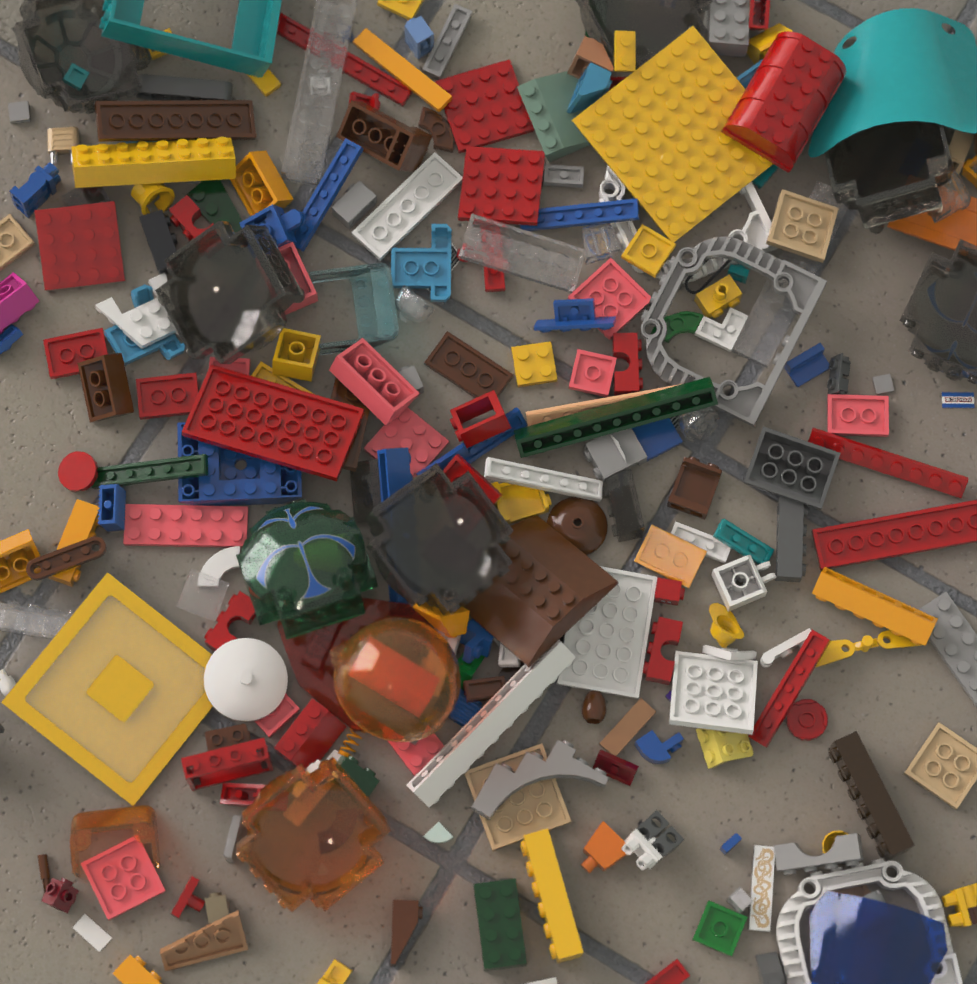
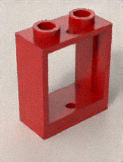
[450,390,511,448]

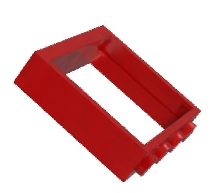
[181,738,274,791]

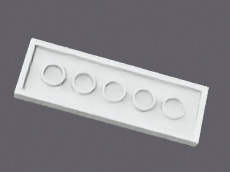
[352,152,463,261]

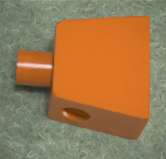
[581,821,627,874]

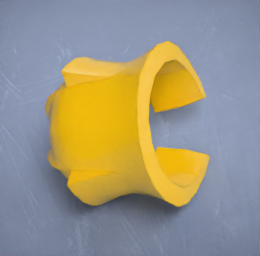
[131,183,175,215]

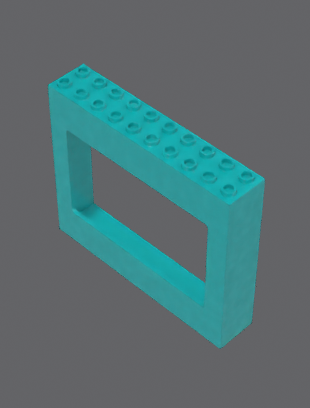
[99,0,282,78]

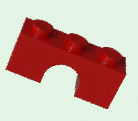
[169,195,227,258]
[612,333,643,396]
[204,591,262,651]
[643,617,683,685]

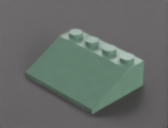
[517,71,591,163]

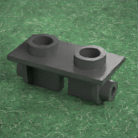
[827,353,851,395]

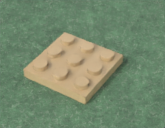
[766,189,839,263]
[904,722,977,810]

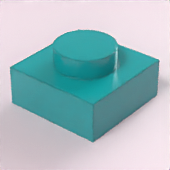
[62,63,90,91]
[727,264,750,284]

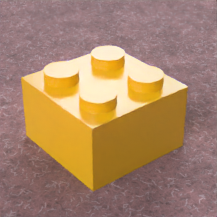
[272,328,321,382]

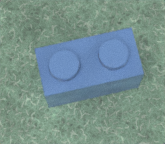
[404,16,434,59]

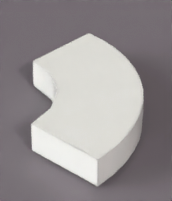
[197,546,241,588]

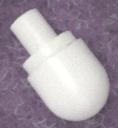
[0,669,16,697]

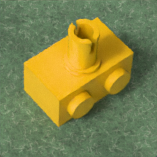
[694,274,743,319]

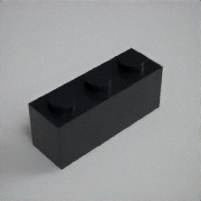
[139,209,184,275]

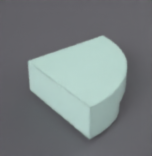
[423,822,453,843]

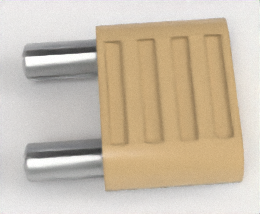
[47,127,79,166]

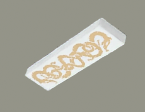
[748,845,775,932]

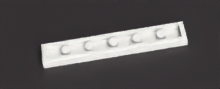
[484,457,603,502]

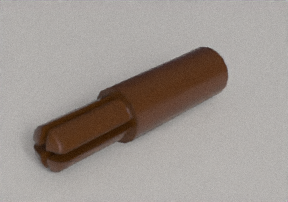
[38,854,50,893]

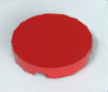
[58,451,98,492]
[786,699,828,741]

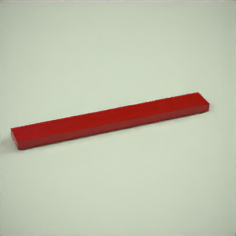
[277,13,413,107]

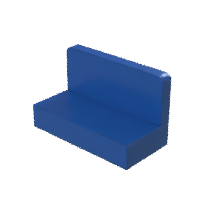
[784,343,829,387]

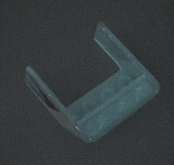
[310,263,399,355]

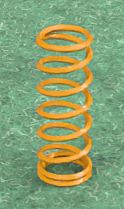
[338,713,372,757]

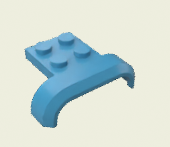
[391,224,451,302]
[104,284,186,366]

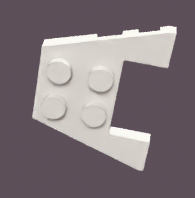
[95,272,178,349]

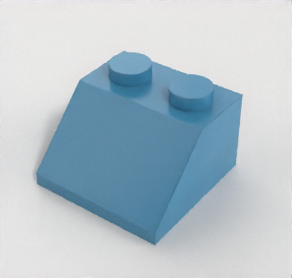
[567,62,612,113]

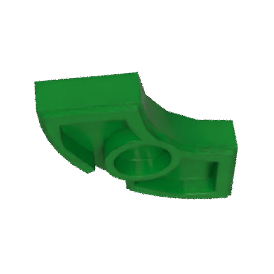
[650,311,704,343]

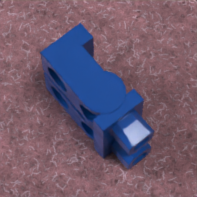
[9,162,61,218]

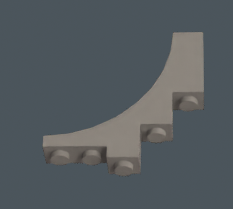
[471,740,609,820]

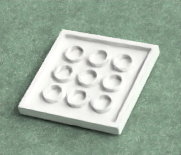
[669,651,758,735]

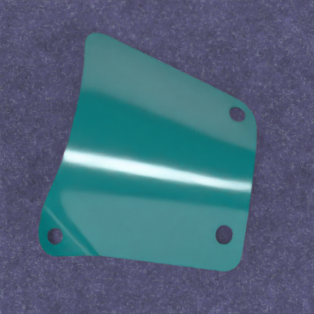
[808,8,977,158]

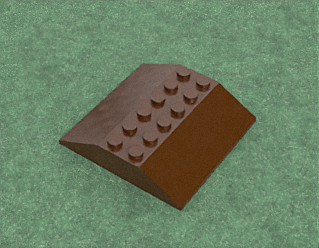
[447,515,618,667]

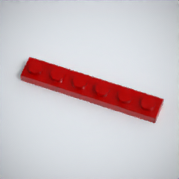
[748,630,831,748]

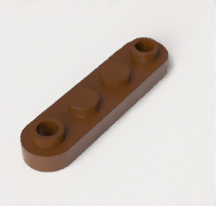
[26,536,107,581]

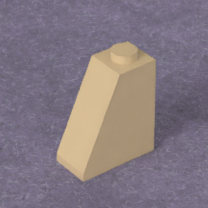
[934,130,974,190]

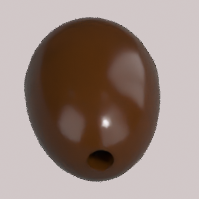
[582,690,607,724]

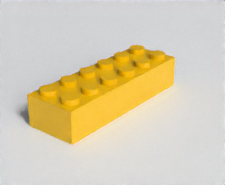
[520,828,583,964]

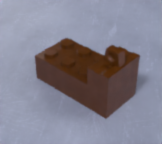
[336,101,432,172]

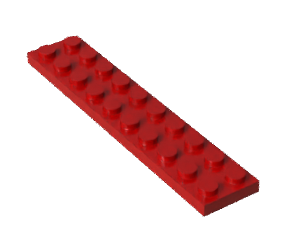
[811,500,977,570]

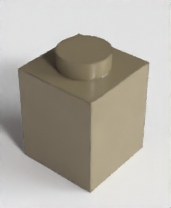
[204,892,230,924]

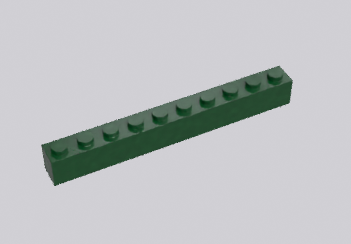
[514,377,718,458]

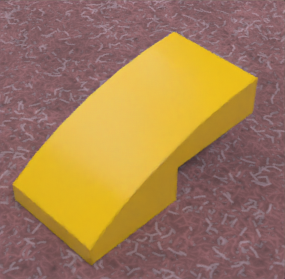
[317,959,353,984]

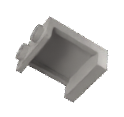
[583,428,647,483]

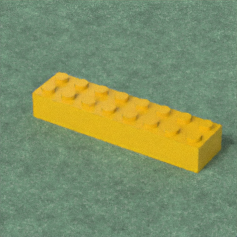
[71,137,236,188]

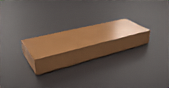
[599,698,656,756]

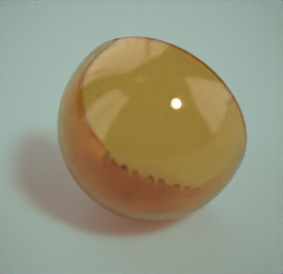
[329,615,461,742]

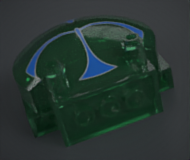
[236,499,378,640]

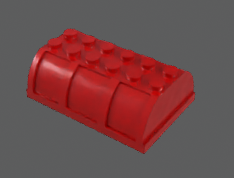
[721,31,846,173]

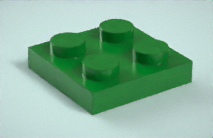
[692,900,748,957]

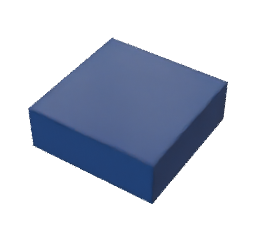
[720,833,742,855]

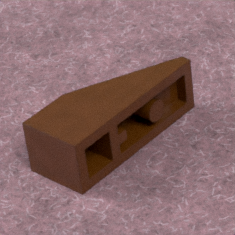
[391,900,423,966]

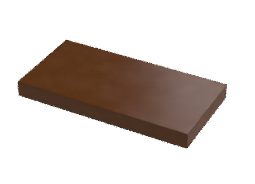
[424,331,514,398]

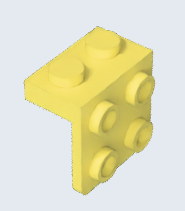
[696,728,753,769]

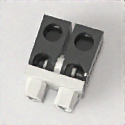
[622,810,685,870]

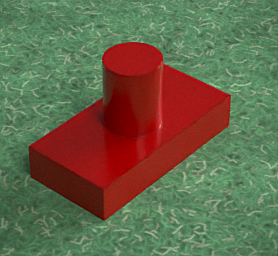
[170,876,205,918]

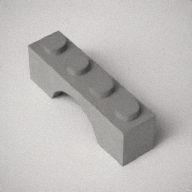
[774,833,864,875]

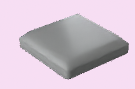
[872,374,894,394]

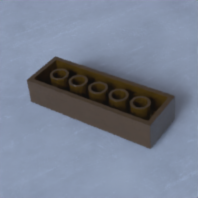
[828,731,914,861]

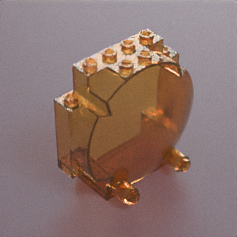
[236,757,391,913]

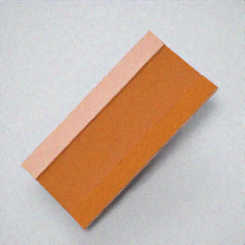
[887,176,977,259]

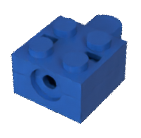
[240,204,306,259]

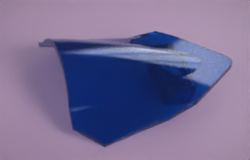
[809,891,948,984]

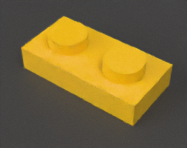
[614,30,636,72]

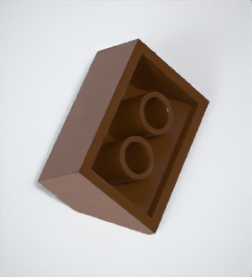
[77,353,134,422]

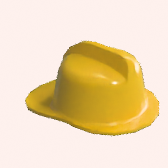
[709,603,744,648]

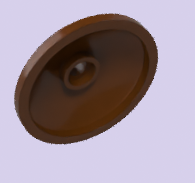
[547,497,608,555]

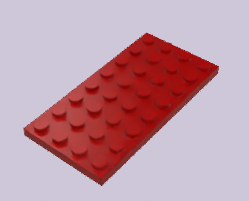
[182,364,365,482]

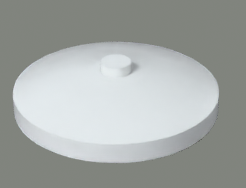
[204,638,288,722]

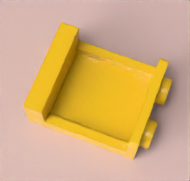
[491,481,552,526]

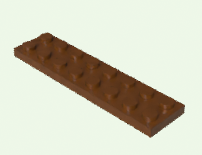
[95,100,256,142]

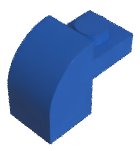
[460,619,493,664]
[634,730,684,764]

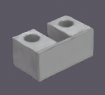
[726,887,753,913]

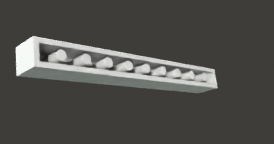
[407,640,576,808]

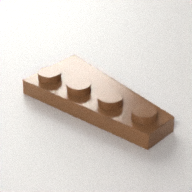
[160,910,248,971]

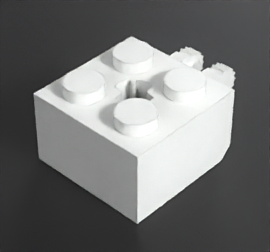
[711,555,776,612]

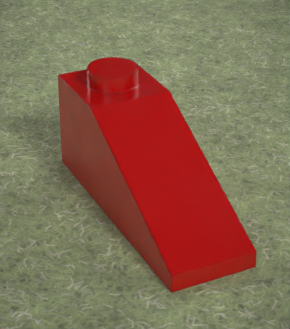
[220,783,289,811]

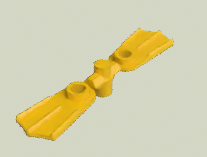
[816,629,922,667]

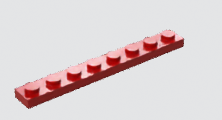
[808,428,968,498]

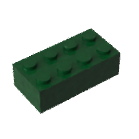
[473,879,527,972]

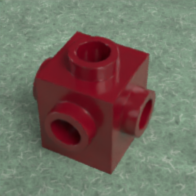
[41,878,79,913]

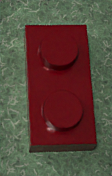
[592,749,639,786]

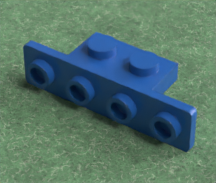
[534,298,616,333]

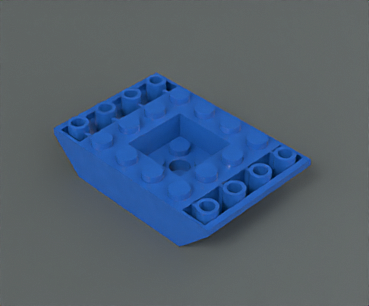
[177,422,302,506]

